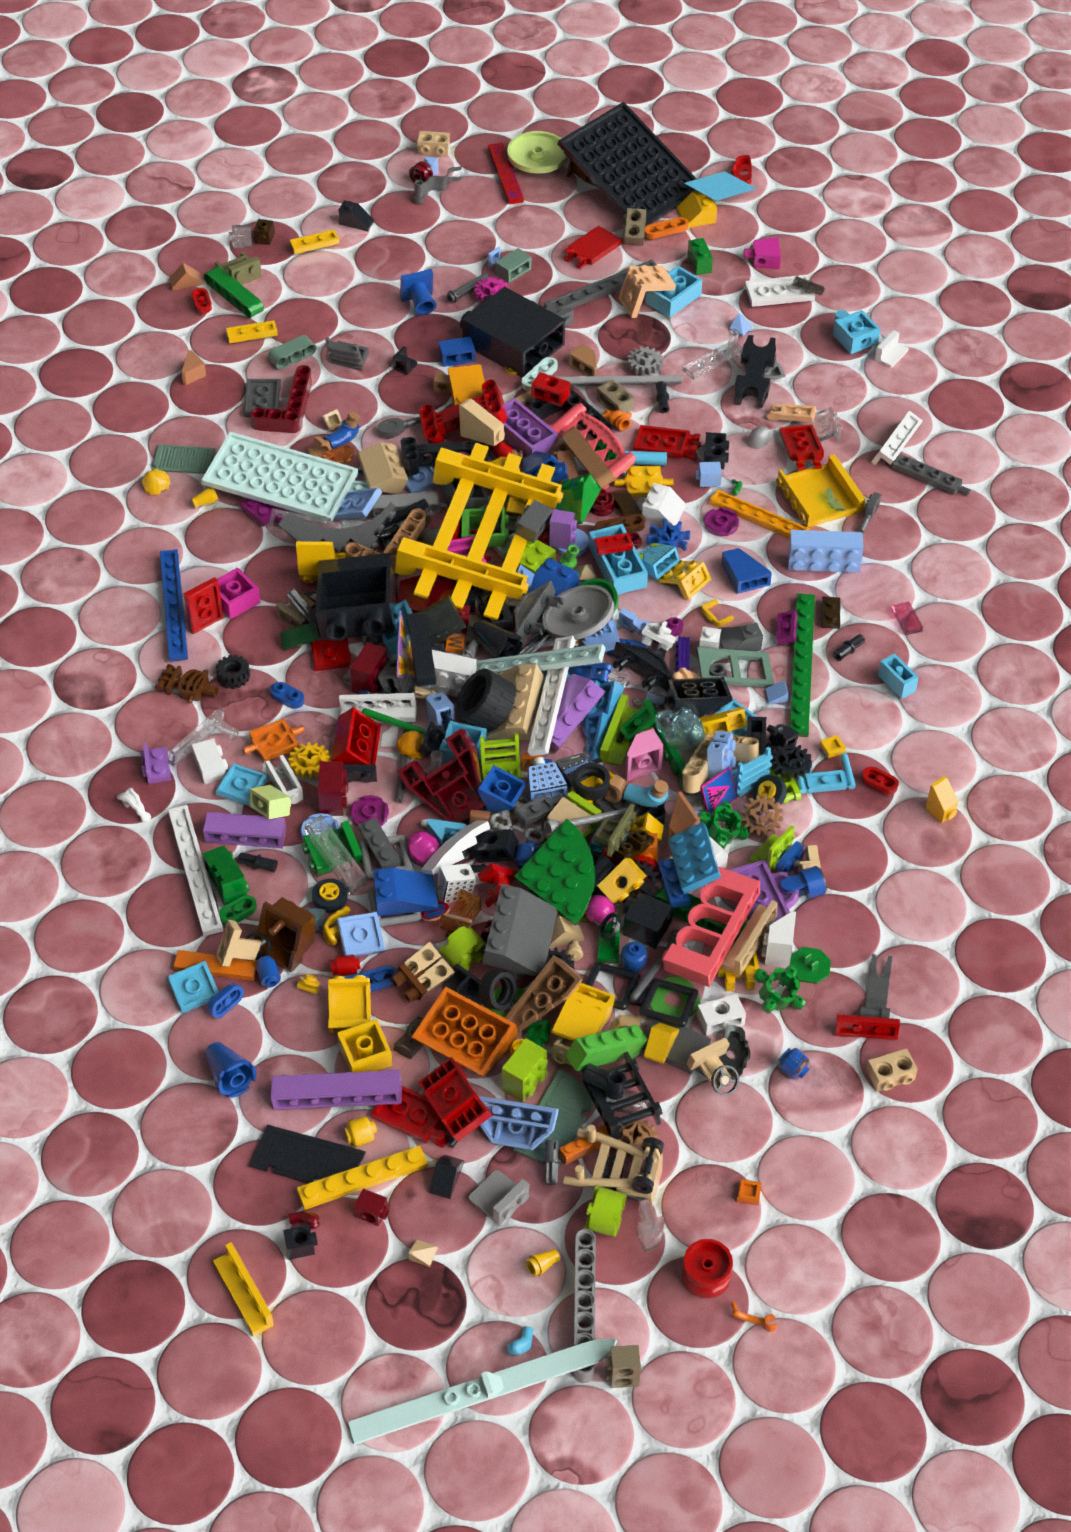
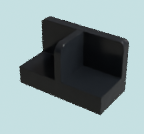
[443,964,482,1005]

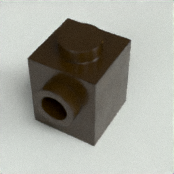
[253,219,275,245]

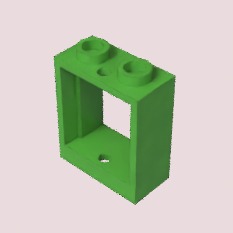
[462,508,509,547]

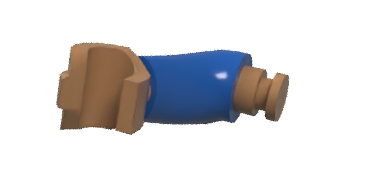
[307,412,360,459]

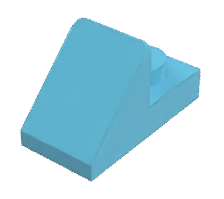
[426,818,466,847]

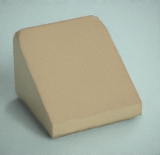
[619,1015,640,1028]

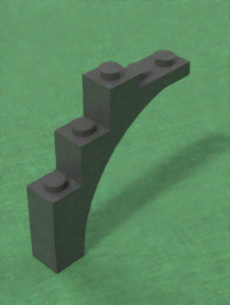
[278,502,396,553]

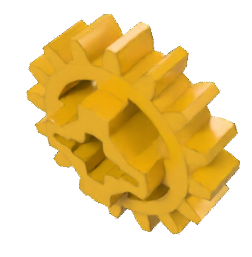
[289,742,331,780]

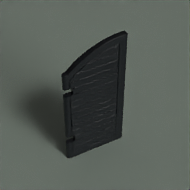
[250,1124,366,1183]

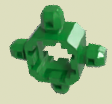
[698,801,749,849]
[753,965,806,1013]

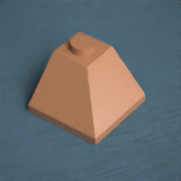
[667,792,701,839]

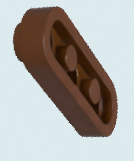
[594,514,646,533]

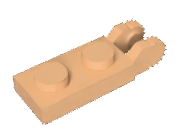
[767,404,816,422]

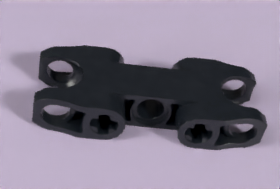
[735,335,776,408]

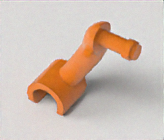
[731,1302,777,1332]

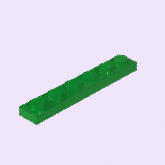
[642,699,694,795]

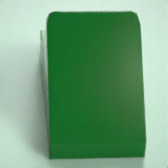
[619,704,659,742]

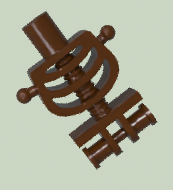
[155,664,219,704]

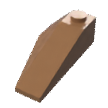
[505,955,583,1033]

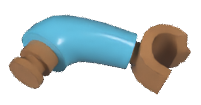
[605,774,668,807]

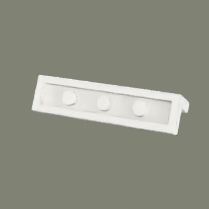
[871,411,923,465]
[339,693,417,723]

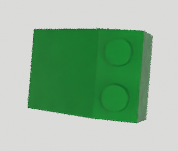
[556,474,601,525]

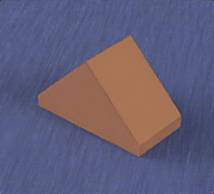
[169,263,204,291]
[181,350,206,385]

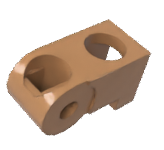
[433,370,451,395]

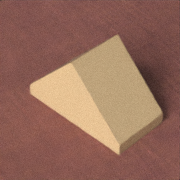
[550,916,584,949]

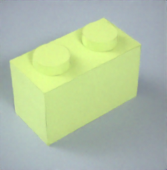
[250,785,291,819]

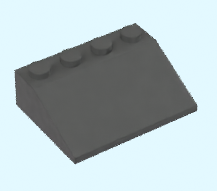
[482,884,558,977]

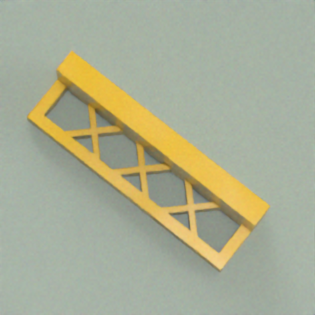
[213,1242,274,1336]

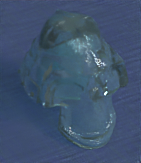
[655,707,705,752]

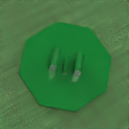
[790,947,831,984]

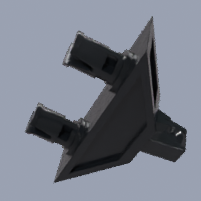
[613,642,673,692]

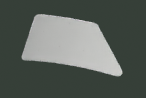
[381,726,398,747]

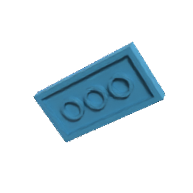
[668,822,721,894]

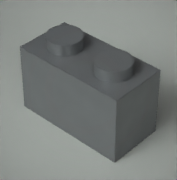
[515,500,553,543]

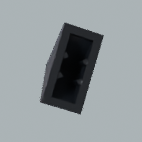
[430,1155,464,1199]

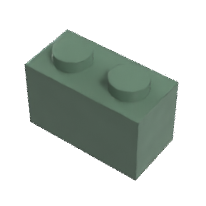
[495,248,532,284]

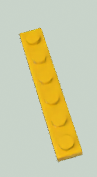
[297,1145,428,1210]

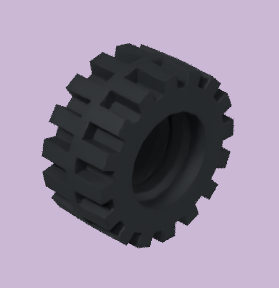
[216,654,250,689]

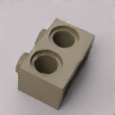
[622,208,646,245]
[597,379,634,413]
[605,1345,641,1388]

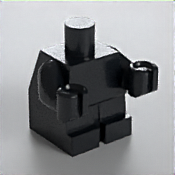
[766,724,799,752]

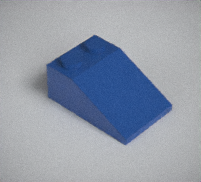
[521,558,579,617]
[373,868,438,916]

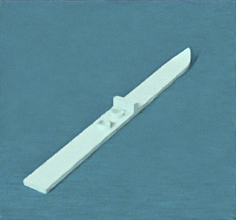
[348,1339,617,1445]

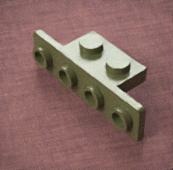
[593,804,637,857]

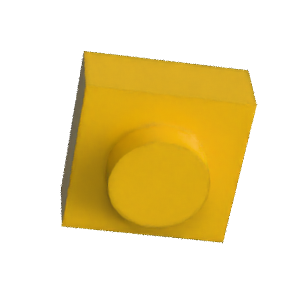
[820,735,846,759]

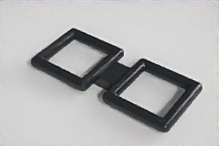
[585,962,699,1027]

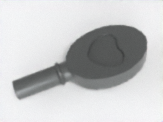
[377,416,421,438]
[857,492,882,533]

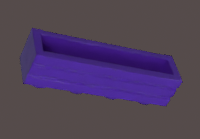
[675,637,690,672]

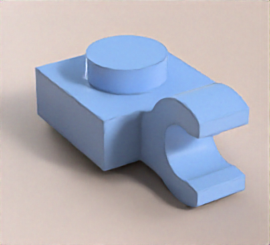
[619,608,650,635]

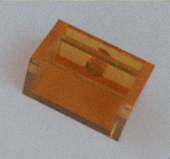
[440,889,481,933]

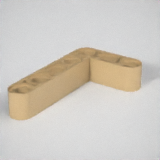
[683,733,759,793]

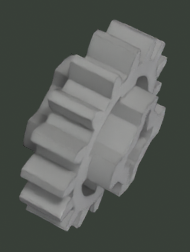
[627,346,663,376]

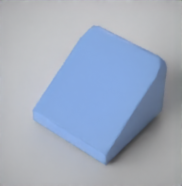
[765,680,788,704]

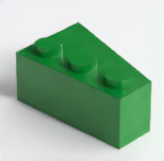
[202,845,250,906]

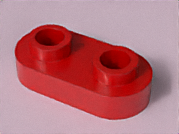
[192,288,212,314]
[862,767,899,795]

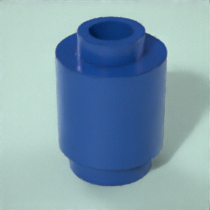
[256,956,281,988]

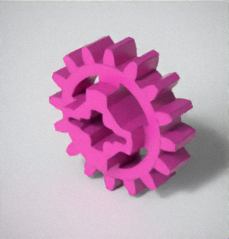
[474,277,509,303]

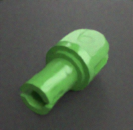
[559,545,579,569]

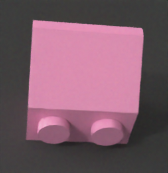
[625,729,663,781]

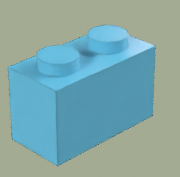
[878,654,919,699]

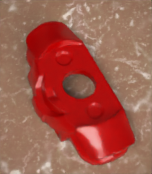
[731,155,752,185]

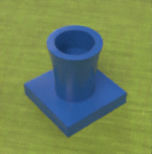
[400,269,436,315]

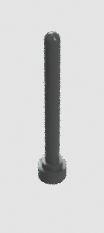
[630,929,680,1001]

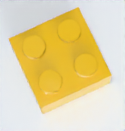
[337,1019,393,1073]

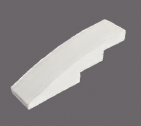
[421,820,490,874]

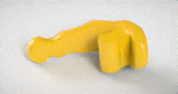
[323,906,350,946]

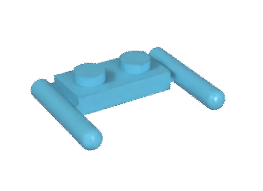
[796,753,856,794]

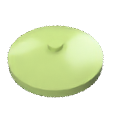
[507,131,568,173]

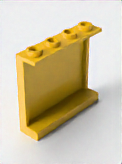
[776,454,866,528]

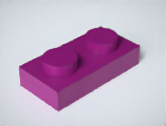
[776,610,797,645]

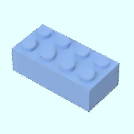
[788,530,863,573]

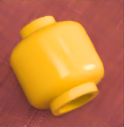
[344,1116,377,1147]

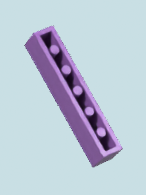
[271,1070,402,1110]

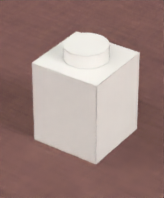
[699,627,721,649]

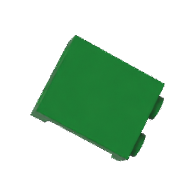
[301,821,362,877]

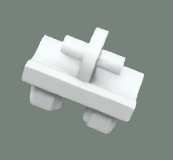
[641,621,677,651]

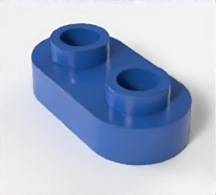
[270,682,304,709]
[775,841,805,873]
[207,983,244,1018]

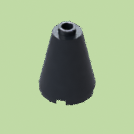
[472,620,523,659]

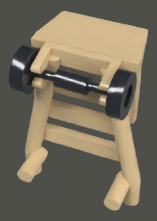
[563,1125,664,1207]

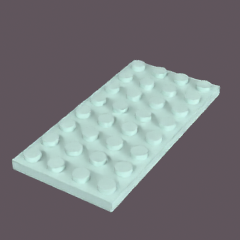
[202,432,358,523]

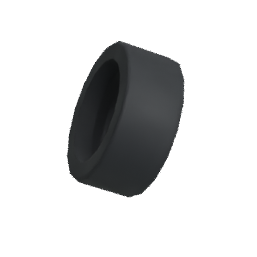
[573,763,610,800]
[478,970,517,1011]

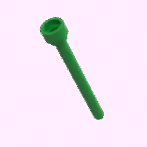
[362,708,425,735]

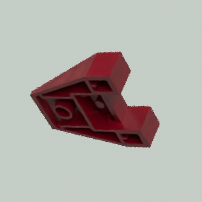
[397,575,471,634]
[397,729,485,823]

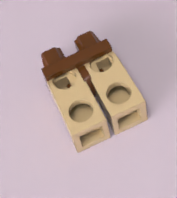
[391,942,454,1003]

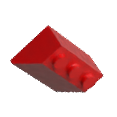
[331,707,381,765]

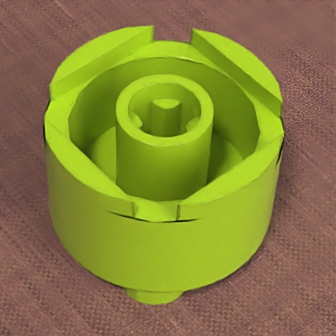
[439,925,486,971]
[585,1186,626,1237]

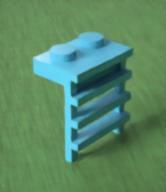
[731,747,773,797]

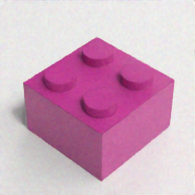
[217,568,260,619]

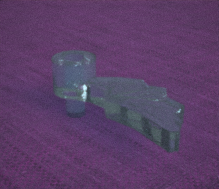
[825,488,845,511]

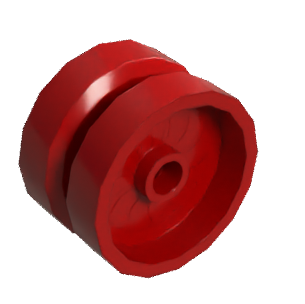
[682,1239,733,1298]

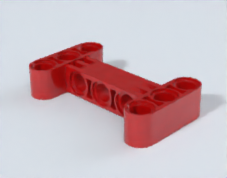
[419,379,507,444]

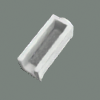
[265,755,303,804]

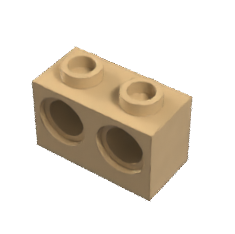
[417,131,450,156]
[866,1049,918,1092]

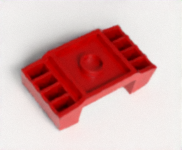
[418,1056,493,1142]

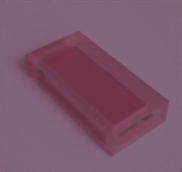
[892,601,923,636]

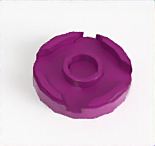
[704,507,739,536]
[350,795,389,826]

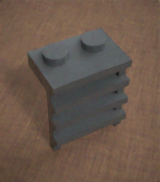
[325,337,369,371]

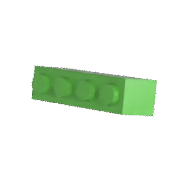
[565,1024,648,1071]

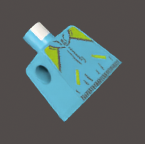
[637,543,680,580]

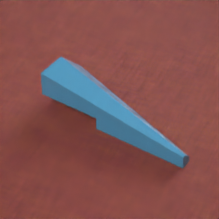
[585,680,624,761]

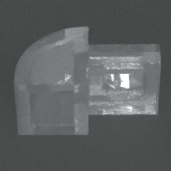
[637,1199,665,1252]

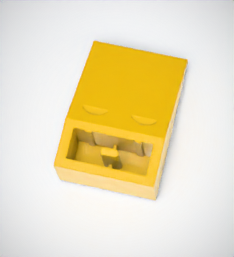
[551,983,616,1041]

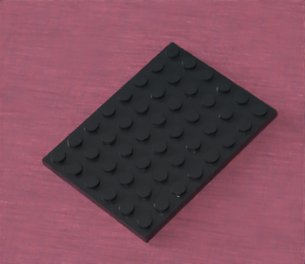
[557,102,697,226]

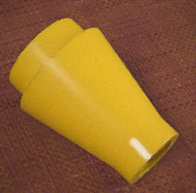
[191,487,219,508]
[526,1249,560,1276]

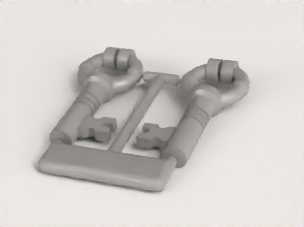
[490,791,547,845]

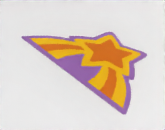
[397,611,416,681]

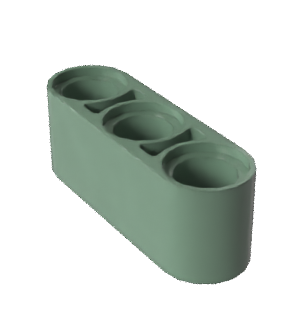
[267,335,317,369]

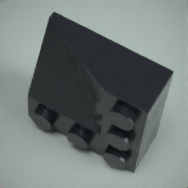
[668,677,732,723]

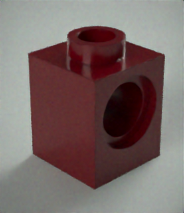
[353,1188,390,1226]

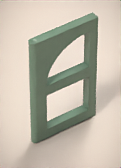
[696,647,774,687]

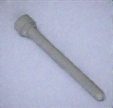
[544,808,627,836]

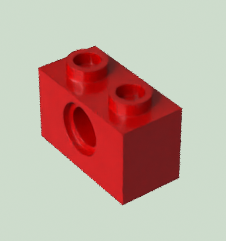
[531,372,570,407]

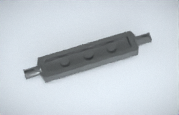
[884,454,971,496]

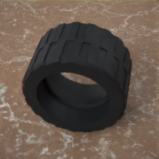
[456,668,516,732]

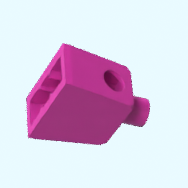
[744,237,781,269]

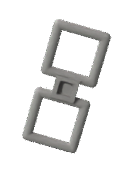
[359,834,422,927]

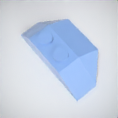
[479,1096,559,1151]

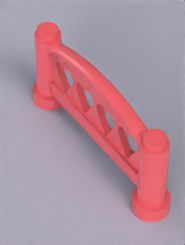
[548,402,636,490]

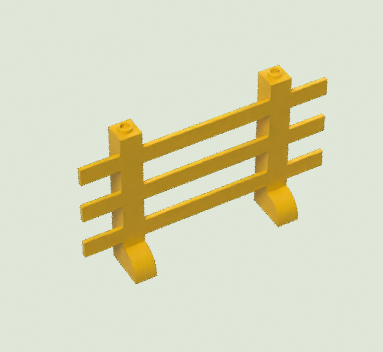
[395,443,564,620]

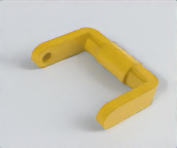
[702,599,734,627]

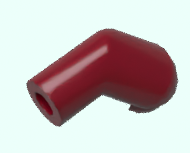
[288,1210,320,1229]

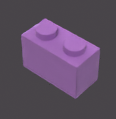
[549,509,577,549]

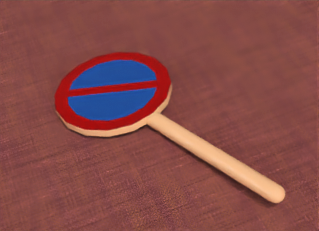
[421,902,472,923]

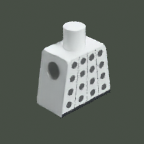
[435,864,484,904]

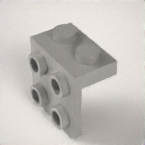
[469,1170,529,1226]

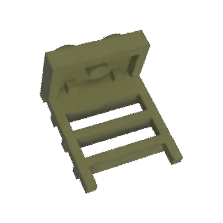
[215,252,262,285]

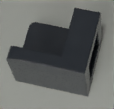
[393,346,417,375]

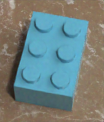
[646,266,702,318]

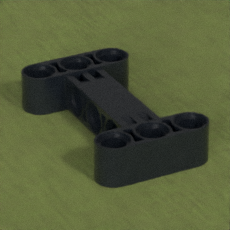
[400,437,488,475]

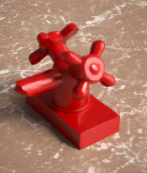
[477,863,517,907]

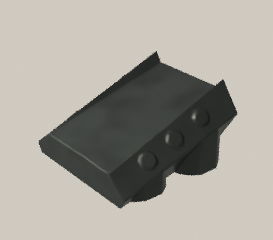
[418,596,466,645]

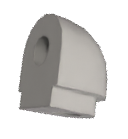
[747,426,770,449]

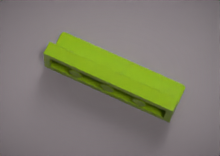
[600,694,640,766]

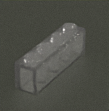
[305,815,366,895]

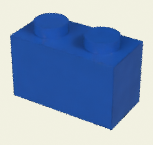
[438,336,475,367]

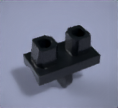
[418,721,446,757]

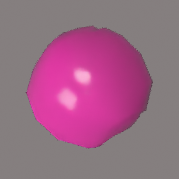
[585,895,616,925]

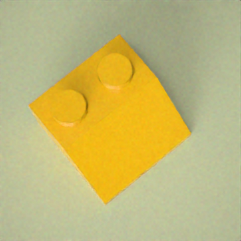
[677,191,717,228]

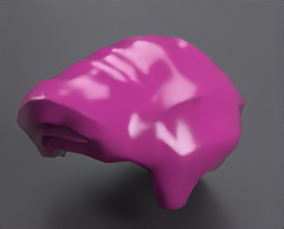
[408,831,440,866]

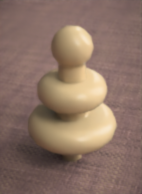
[566,940,583,961]

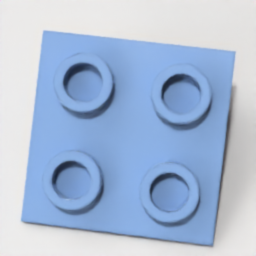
[582,619,620,652]

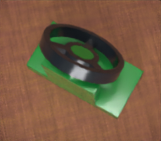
[598,913,621,964]

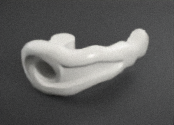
[117,788,151,823]

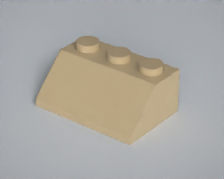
[357,442,408,494]

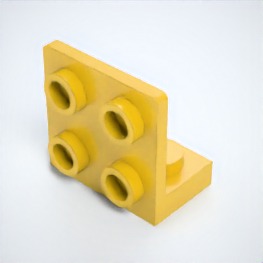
[657,560,711,599]

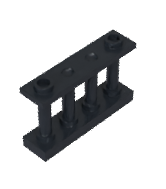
[581,1051,662,1140]

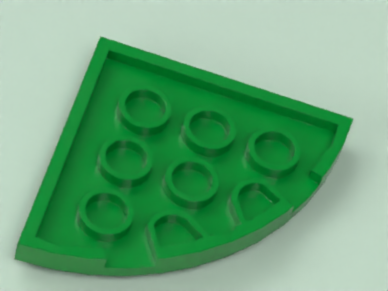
[514,819,595,926]

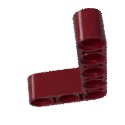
[251,365,312,433]

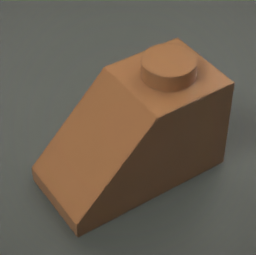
[569,344,597,377]

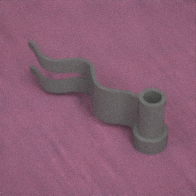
[413,166,462,204]
[860,954,892,1018]

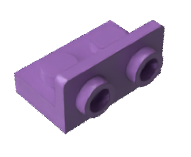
[140,743,172,784]

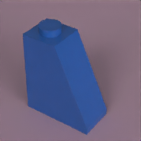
[721,548,772,594]

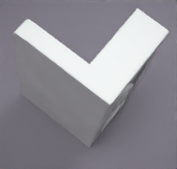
[875,330,908,368]

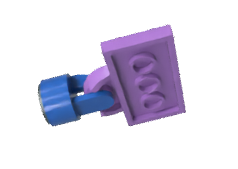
[730,859,827,933]

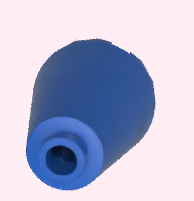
[205,1042,257,1098]

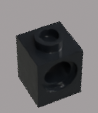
[283,1224,318,1260]

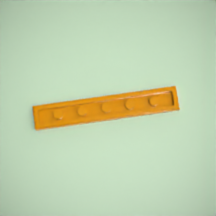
[709,489,810,539]

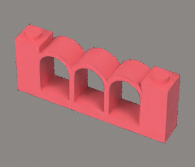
[662,866,760,987]

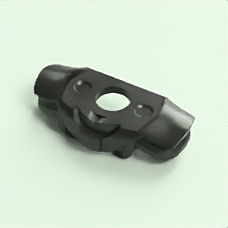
[721,1025,751,1079]

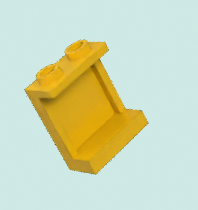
[328,975,371,1033]

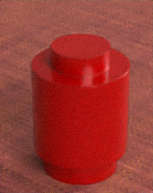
[330,954,361,976]

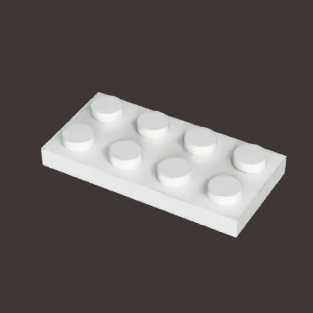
[745,275,815,307]

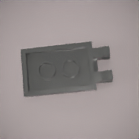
[642,1019,721,1077]

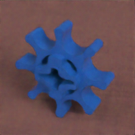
[646,518,690,551]

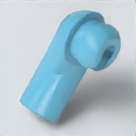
[507,1326,534,1356]

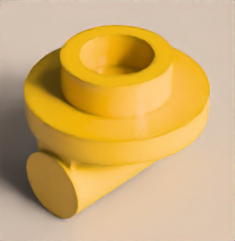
[297,974,320,995]

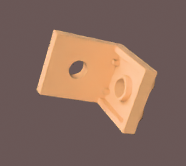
[619,265,676,318]

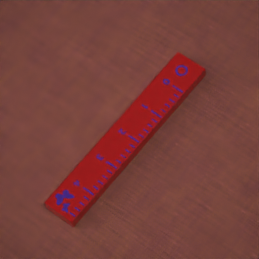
[488,143,524,204]

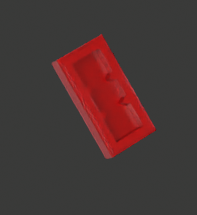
[594,533,633,555]

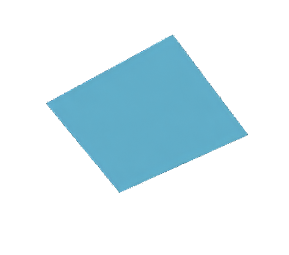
[684,171,757,201]

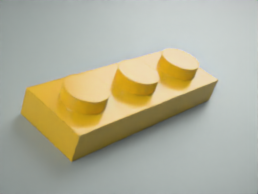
[289,229,340,254]
[226,320,278,343]

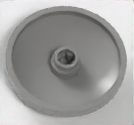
[542,585,614,640]

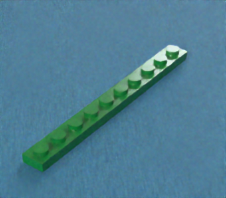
[790,593,815,737]

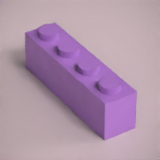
[203,812,286,849]

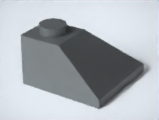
[718,622,763,651]

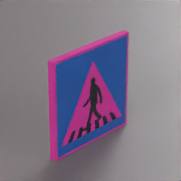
[701,767,737,813]

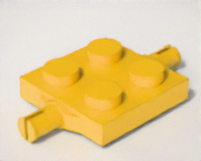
[614,466,673,497]

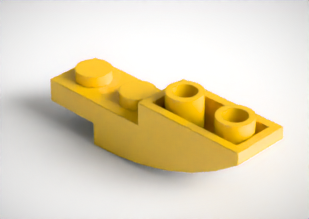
[668,707,747,743]

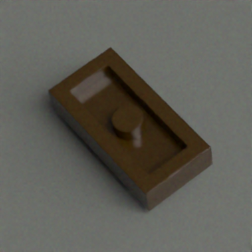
[821,596,840,629]

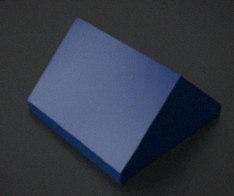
[478,765,528,812]

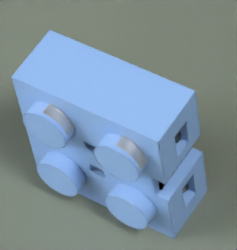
[707,731,736,781]

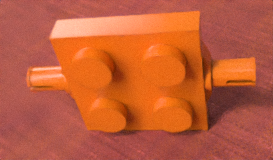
[242,718,305,763]

